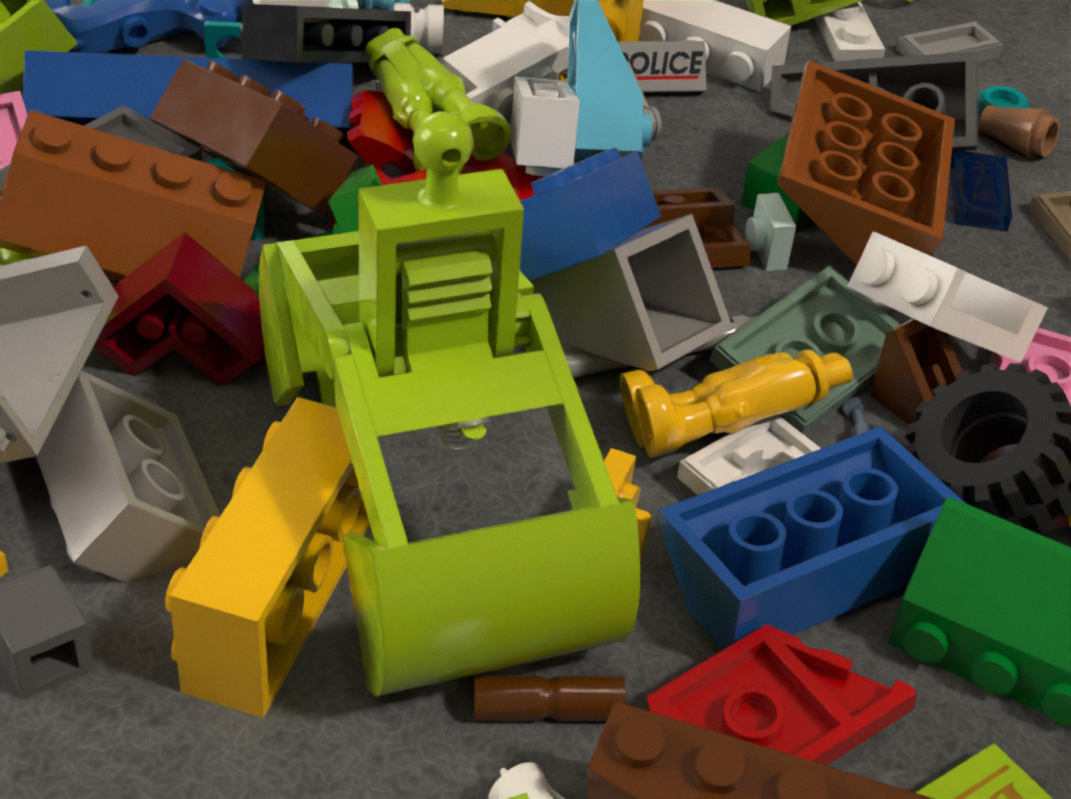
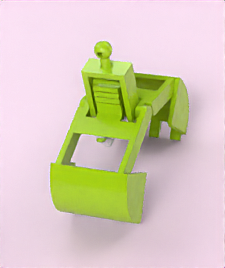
[259,111,640,696]

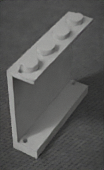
[0,245,119,463]

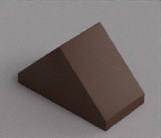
[870,318,963,424]

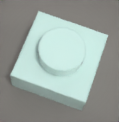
[745,193,796,271]

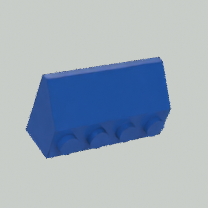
[520,147,661,281]
[657,426,965,651]

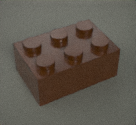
[150,59,358,216]

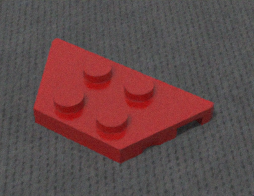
[647,624,917,765]

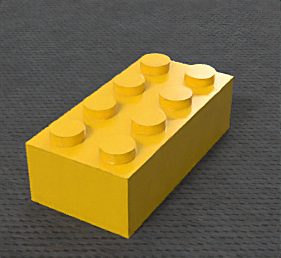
[165,397,370,718]

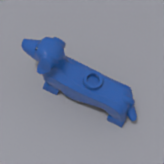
[44,0,254,54]

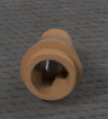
[978,105,1060,159]

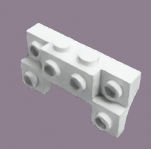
[376,1,569,119]

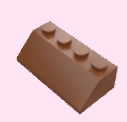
[0,110,266,281]

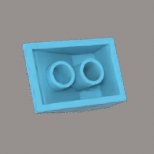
[567,0,652,164]

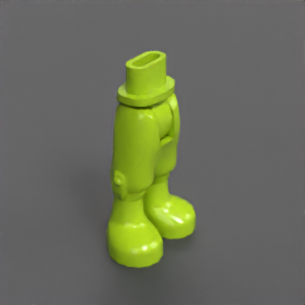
[365,28,512,175]

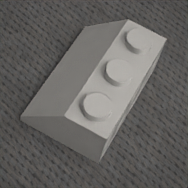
[34,370,221,582]

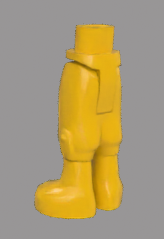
[620,350,853,458]

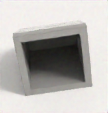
[530,214,733,371]

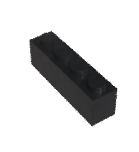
[240,4,411,62]

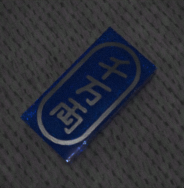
[951,151,1012,232]

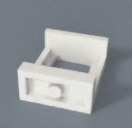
[847,231,1048,363]

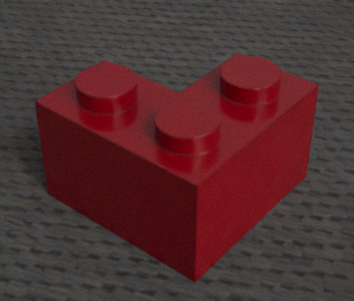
[93,232,265,385]

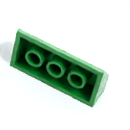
[888,496,1071,726]

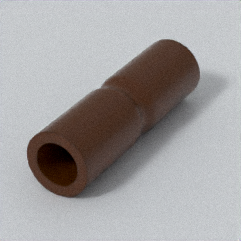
[473,675,626,721]

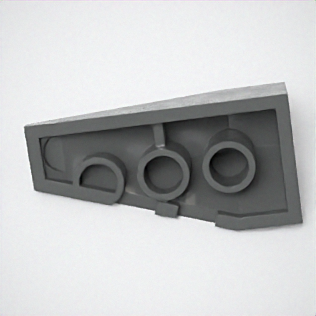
[770,51,979,151]

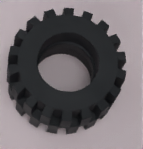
[904,363,1071,535]

